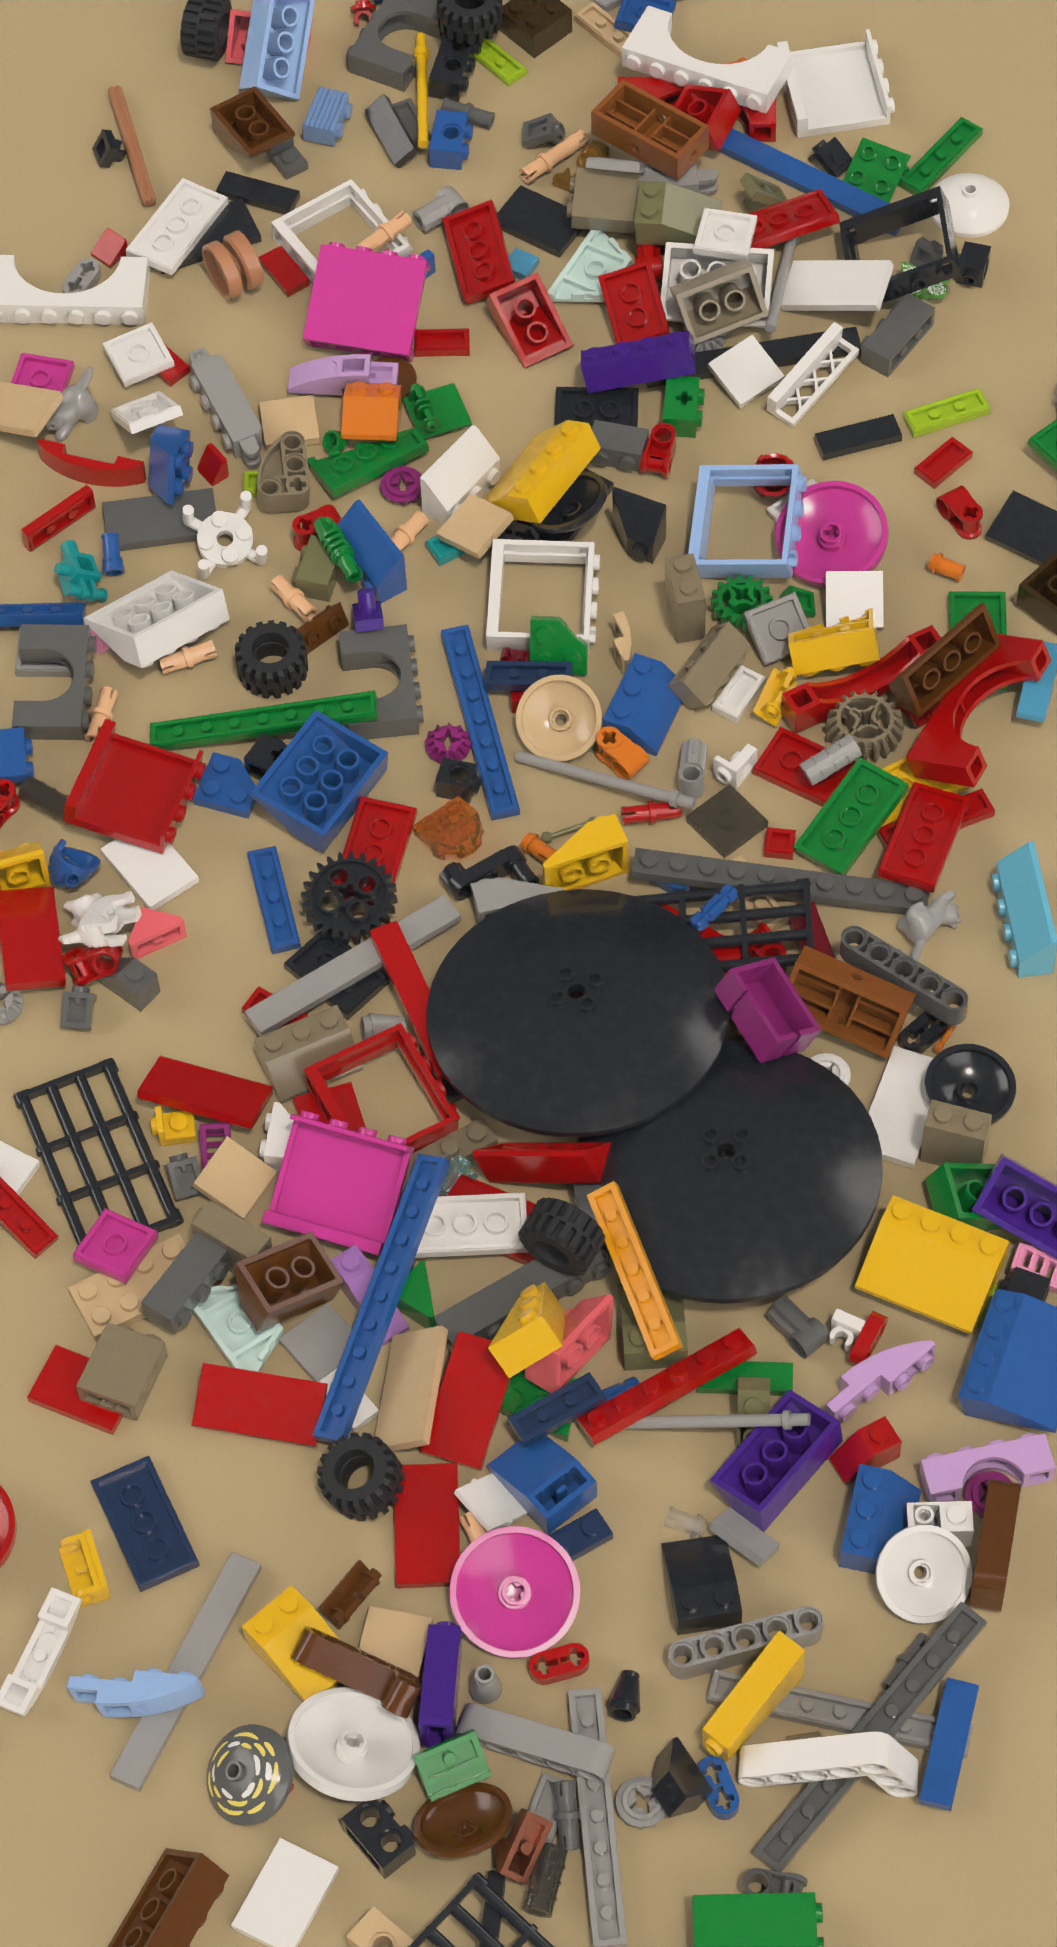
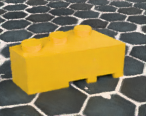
[788,608,880,677]
[488,1282,566,1378]

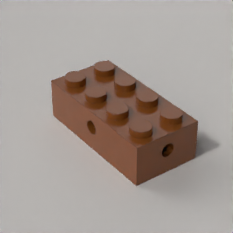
[591,79,709,181]
[789,945,916,1059]

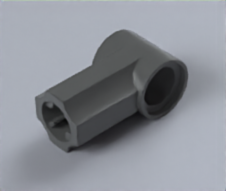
[767,1296,830,1359]

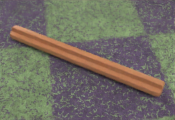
[108,85,156,207]

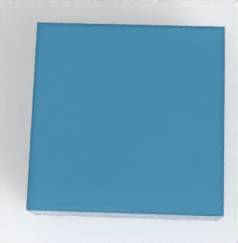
[509,248,539,280]

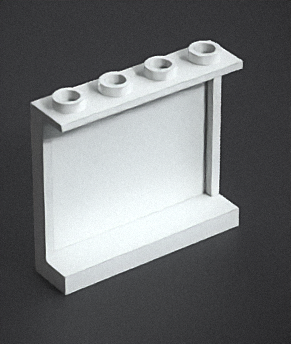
[777,29,895,138]

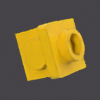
[150,1106,197,1146]

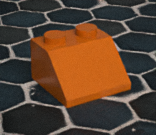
[341,381,402,441]

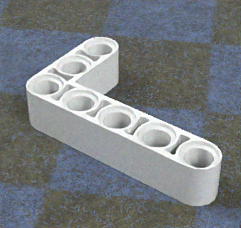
[738,1732,919,1798]

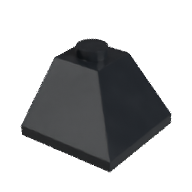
[612,487,666,564]

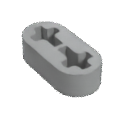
[62,258,101,293]

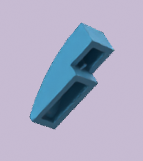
[1016,641,1057,723]

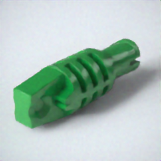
[313,517,364,583]

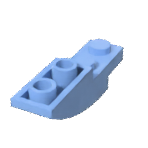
[67,1668,205,1718]

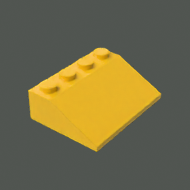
[484,420,601,524]
[855,1195,1010,1335]

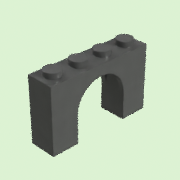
[346,0,443,92]
[12,624,97,740]
[339,624,424,740]

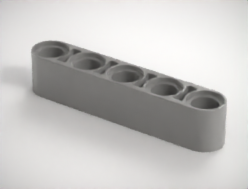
[668,1606,824,1680]
[455,1703,615,1783]

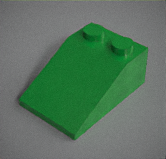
[925,1162,1002,1232]

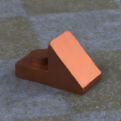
[495,1808,553,1885]

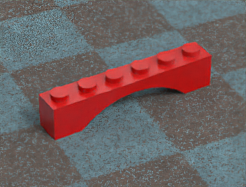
[781,625,941,734]

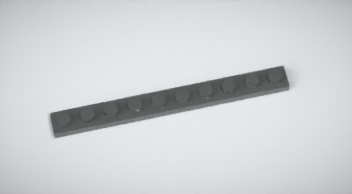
[632,848,929,914]
[753,1601,987,1872]

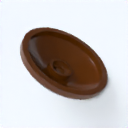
[414,1782,513,1859]

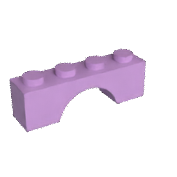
[919,1433,1056,1502]

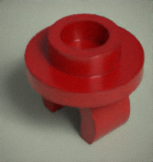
[350,0,376,27]

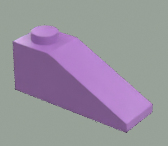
[331,1244,410,1346]

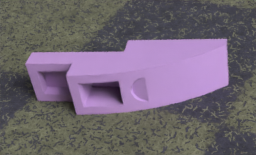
[288,354,399,396]
[826,1340,936,1422]

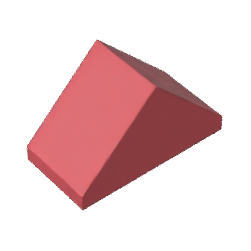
[128,907,187,960]

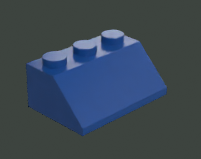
[338,499,407,603]
[603,653,682,756]
[839,1464,921,1574]

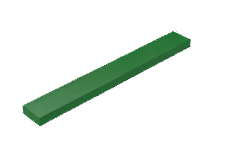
[150,690,378,750]

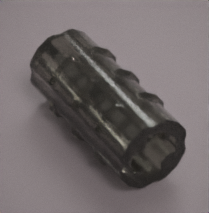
[18,776,70,825]
[523,1843,568,1918]

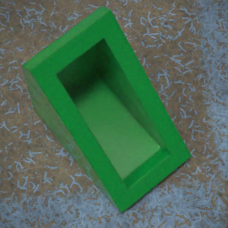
[397,1261,435,1328]

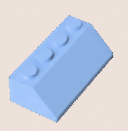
[239,0,315,101]

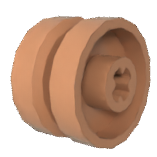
[201,230,264,300]

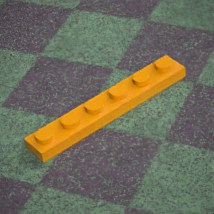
[587,1181,683,1361]

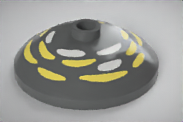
[206,1724,294,1826]

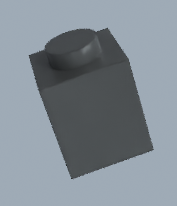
[96,957,161,1012]

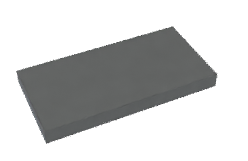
[102,488,220,551]

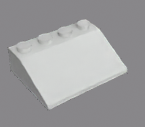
[661,242,774,328]
[84,570,230,668]

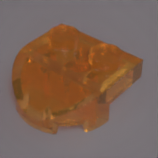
[413,796,485,860]

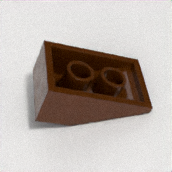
[210,86,295,158]

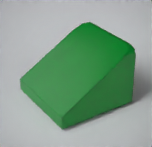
[779,585,816,618]

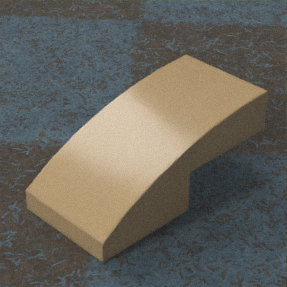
[613,611,632,676]

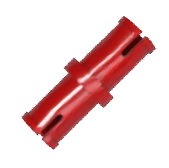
[621,800,682,825]

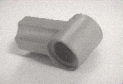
[412,186,469,232]
[678,738,708,799]

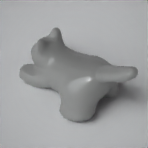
[43,367,99,442]
[898,890,962,961]

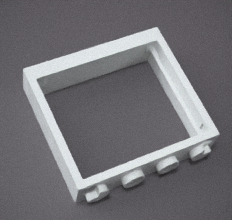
[271,179,413,286]
[486,539,600,654]

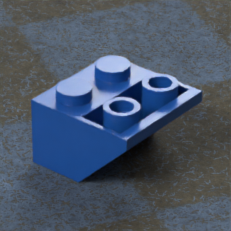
[149,425,194,505]

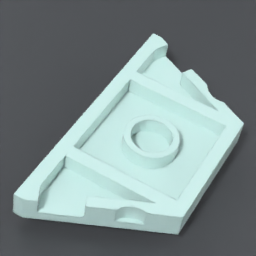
[548,230,632,302]
[192,1283,284,1372]

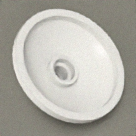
[931,173,1009,238]
[875,1524,973,1624]

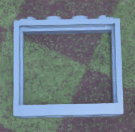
[688,464,807,578]

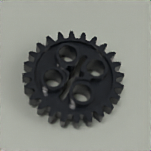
[301,851,398,945]

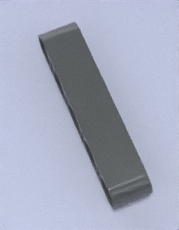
[840,926,968,1025]

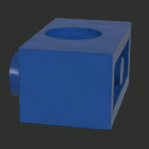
[429,110,473,170]

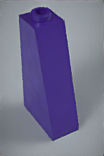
[418,1621,462,1748]

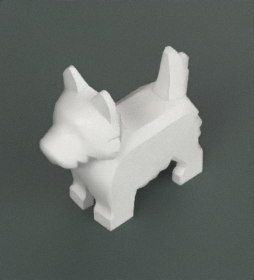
[58,891,142,948]

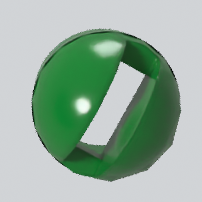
[323,430,347,452]

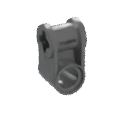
[741,1868,808,1894]

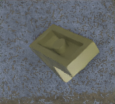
[740,173,787,213]

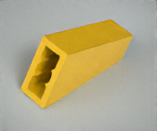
[702,1630,805,1762]

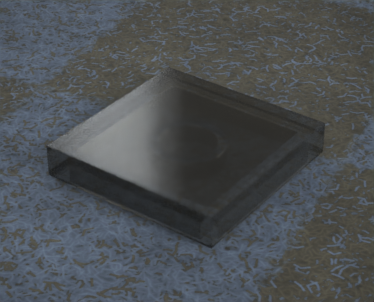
[686,784,768,858]

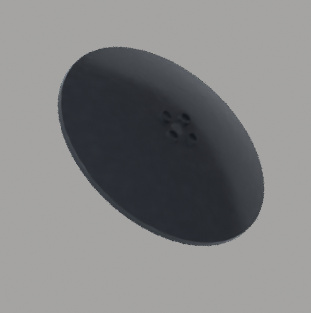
[427,889,730,1137]
[573,1040,883,1304]

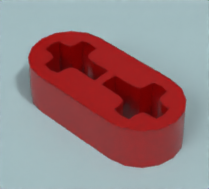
[848,1311,888,1365]
[529,1643,590,1685]

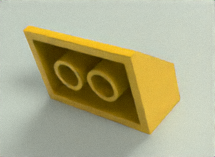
[0,841,51,891]

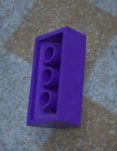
[581,331,696,393]
[972,1153,1057,1258]
[710,1389,843,1532]

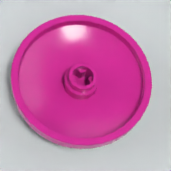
[775,481,889,588]
[449,1526,580,1659]

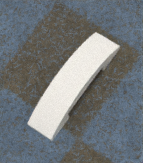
[0,1587,82,1717]

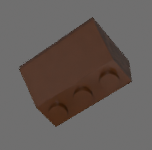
[234,1231,344,1332]

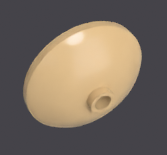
[516,675,603,762]

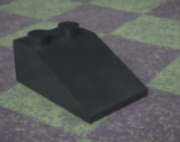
[661,1535,742,1635]

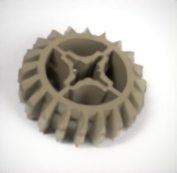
[825,689,904,762]

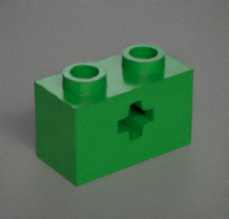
[663,376,705,438]

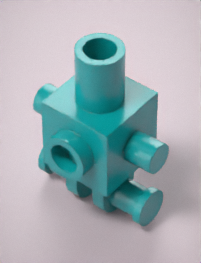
[54,540,108,603]

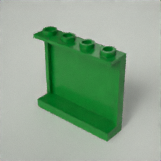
[692,1892,824,1947]

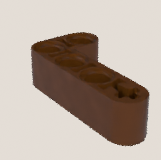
[969,1478,1022,1612]
[291,1626,422,1718]

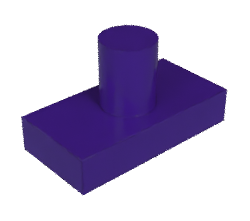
[352,588,384,632]

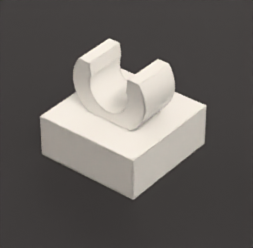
[829,1309,866,1351]

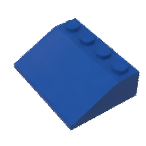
[250,710,388,853]
[958,1289,1057,1433]

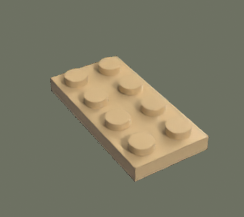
[68,1234,186,1342]

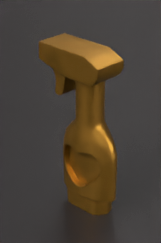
[553,140,609,192]

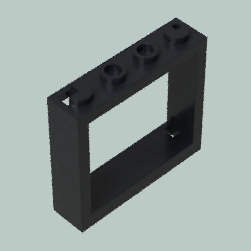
[839,186,962,303]

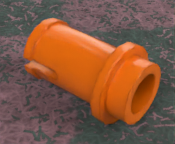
[928,553,966,582]
[520,832,557,863]

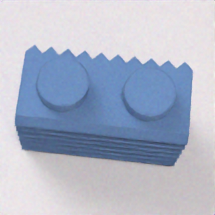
[302,86,353,146]

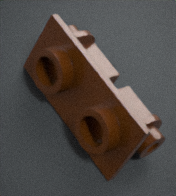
[296,602,349,654]
[319,1560,382,1630]

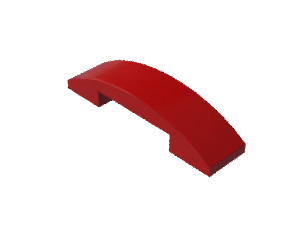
[37,438,147,487]

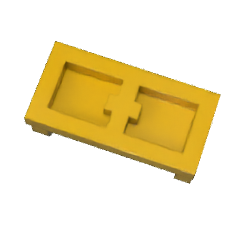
[59,1529,111,1608]

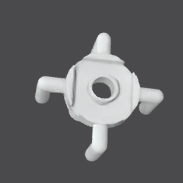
[183,491,267,580]

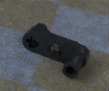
[439,845,539,901]

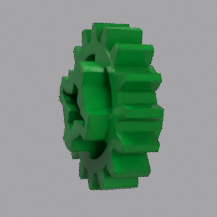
[711,574,773,631]

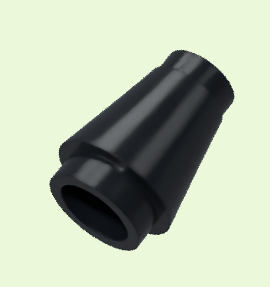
[608,1670,640,1722]

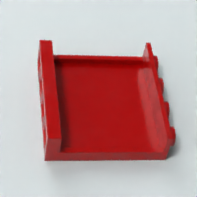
[63,719,206,854]

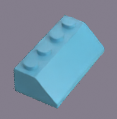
[991,841,1057,978]

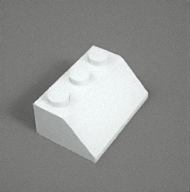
[420,425,501,525]

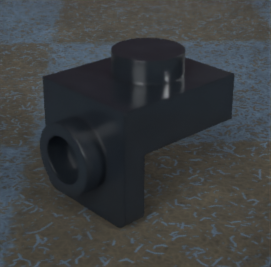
[808,137,852,177]

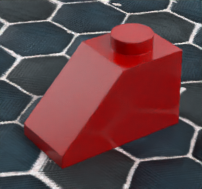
[829,1416,902,1486]

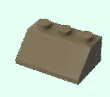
[669,258,769,344]
[254,1005,364,1104]

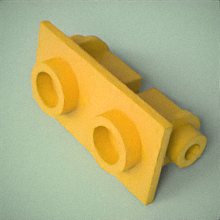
[752,667,798,728]

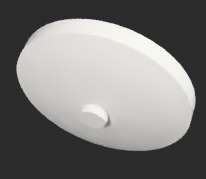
[286,1687,420,1801]

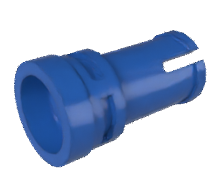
[101,532,125,576]

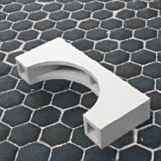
[622,6,792,113]
[0,255,151,325]

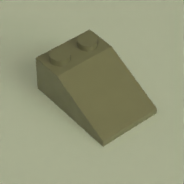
[634,181,722,245]
[618,1283,688,1371]

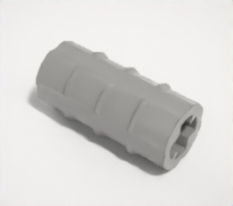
[799,734,863,786]

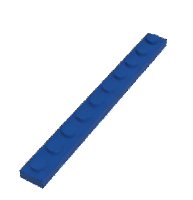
[313,1153,450,1444]

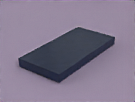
[90,1456,200,1592]

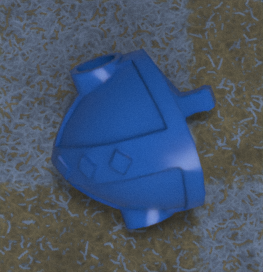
[48,838,101,889]

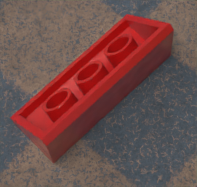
[473,1142,611,1183]

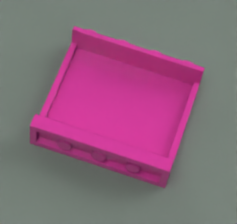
[303,242,431,362]
[261,1110,414,1255]

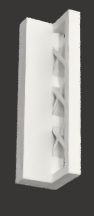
[766,322,859,428]

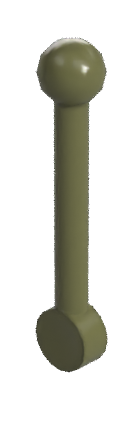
[541,816,597,844]

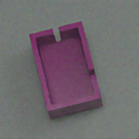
[714,957,822,1063]

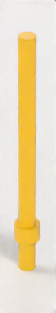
[414,32,429,149]

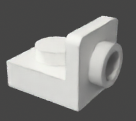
[713,744,757,789]

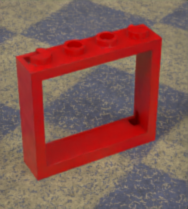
[304,1023,461,1153]

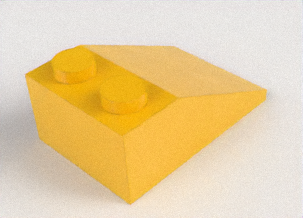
[543,813,629,890]
[242,1585,340,1702]

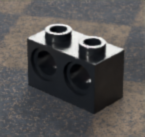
[341,1799,416,1879]

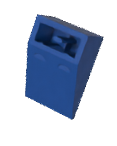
[487,1436,597,1535]

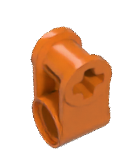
[595,726,649,780]

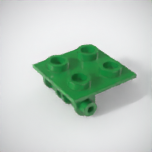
[843,137,911,203]
[403,383,472,439]

